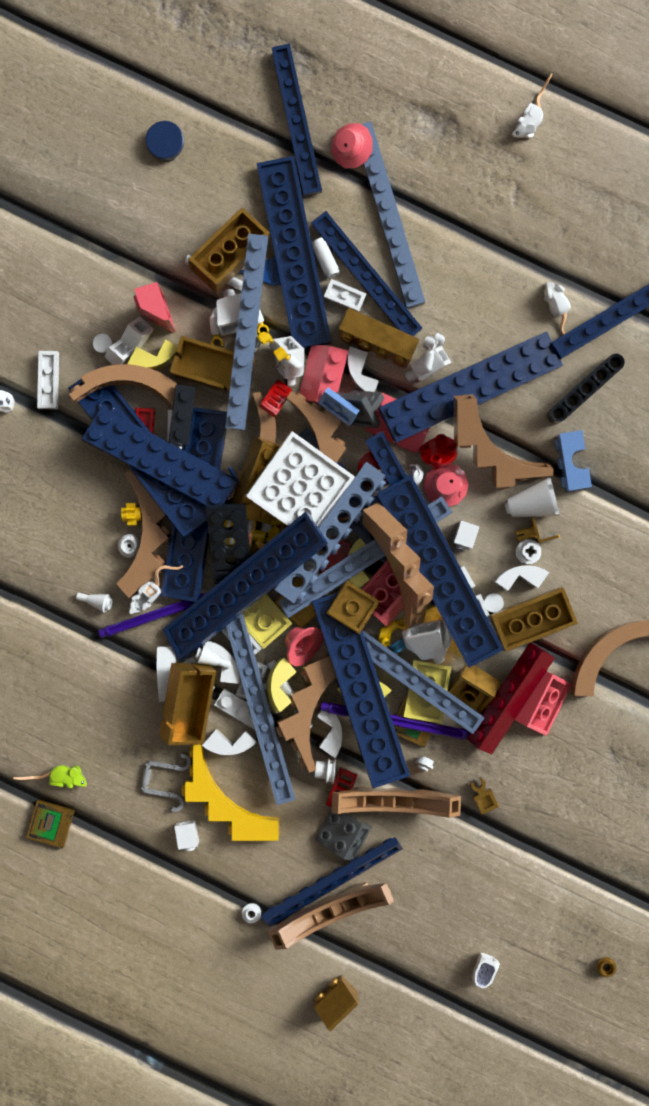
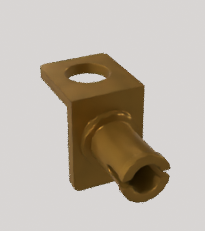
[515,517,560,543]

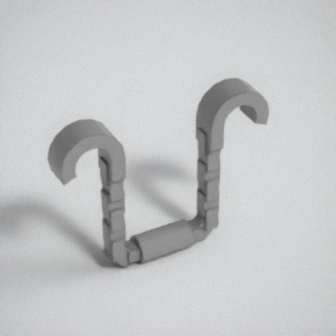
[141,753,192,812]

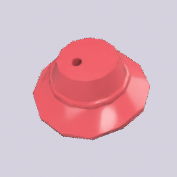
[331,123,373,169]
[423,463,469,507]
[285,627,323,666]

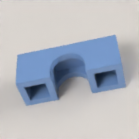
[554,430,592,492]

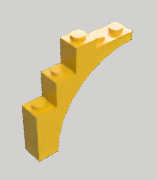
[182,744,279,841]

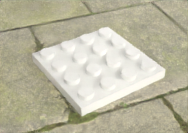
[245,431,355,528]

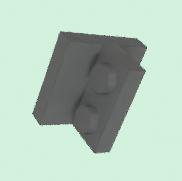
[336,390,384,428]

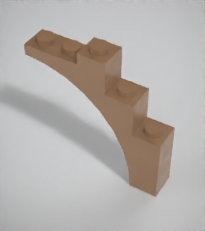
[287,392,346,463]
[453,394,553,490]
[116,470,170,598]
[362,502,434,628]
[275,655,336,773]
[332,786,461,818]
[268,882,394,950]

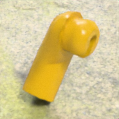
[378,620,399,647]

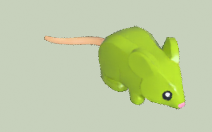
[13,765,87,788]

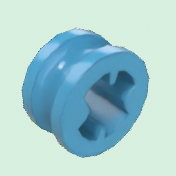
[389,638,406,654]

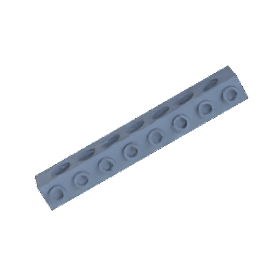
[275,462,386,604]

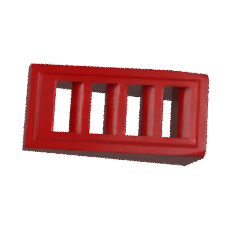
[259,380,292,418]
[326,767,358,807]

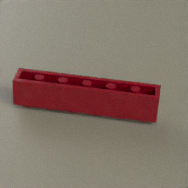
[467,642,555,755]

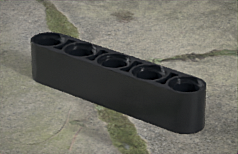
[547,353,625,424]

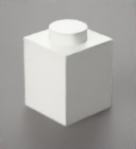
[452,521,479,551]
[174,820,199,851]

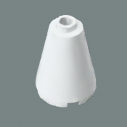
[505,478,560,517]

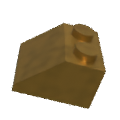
[448,664,501,714]
[314,975,359,1032]

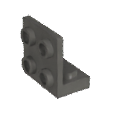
[315,808,372,860]

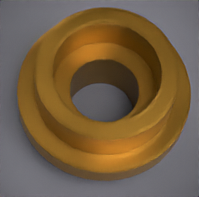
[597,957,617,977]

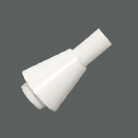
[76,593,113,613]
[194,645,231,669]

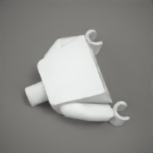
[405,333,452,383]

